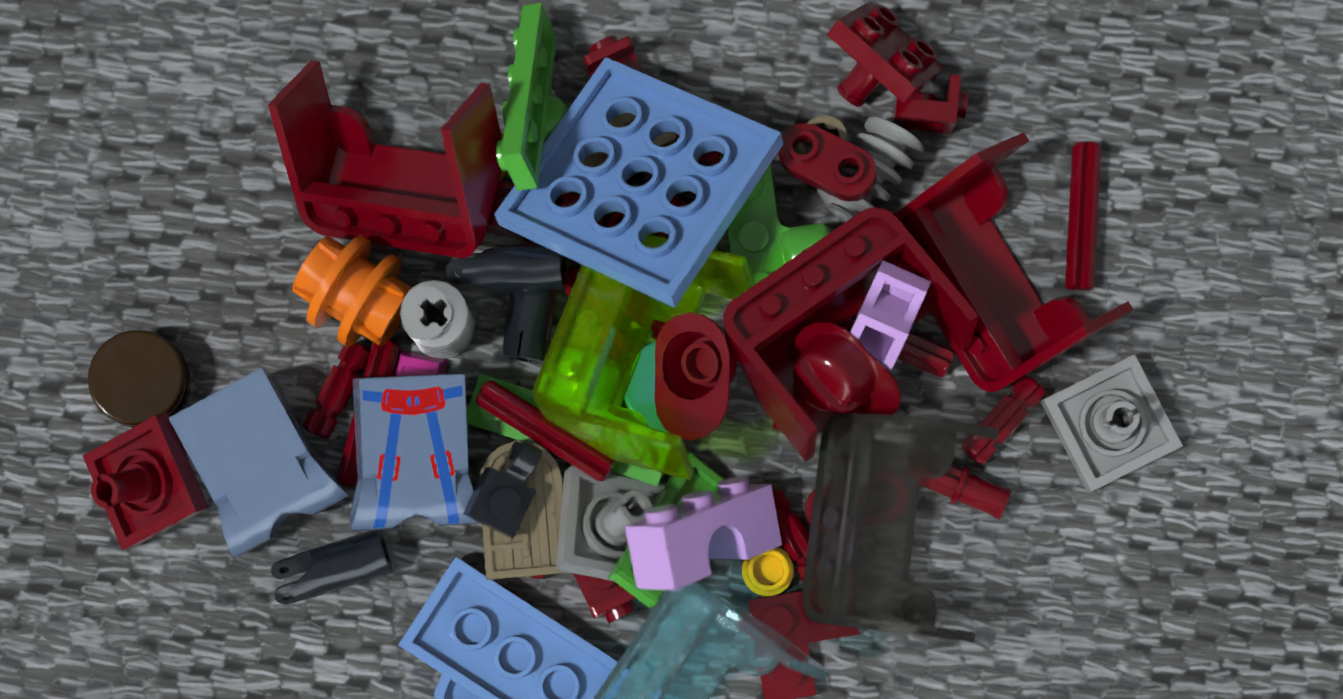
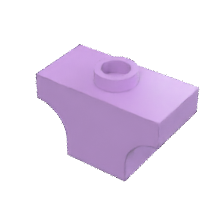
[850,261,931,372]

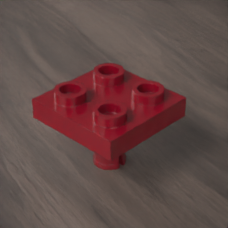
[826,1,945,107]
[83,413,209,550]

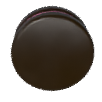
[88,330,191,428]

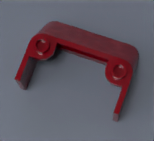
[268,60,502,258]
[894,132,1134,392]
[723,208,979,462]

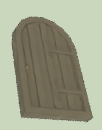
[480,441,570,580]

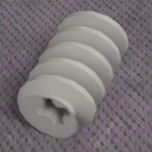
[817,117,924,223]
[400,280,475,359]

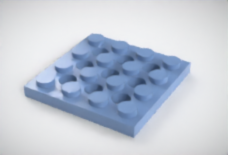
[494,57,783,308]

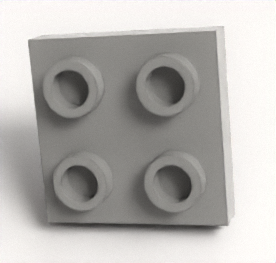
[1041,354,1183,493]
[556,465,665,582]

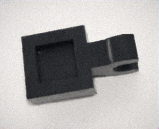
[463,441,543,538]

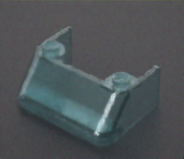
[593,582,830,699]

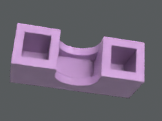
[625,477,782,590]

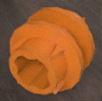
[292,235,412,348]

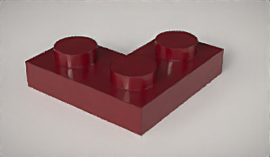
[747,583,859,699]

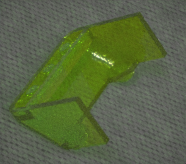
[533,235,754,480]

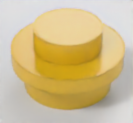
[742,547,794,597]

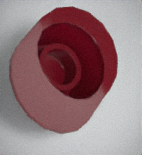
[654,312,737,441]
[793,322,901,423]

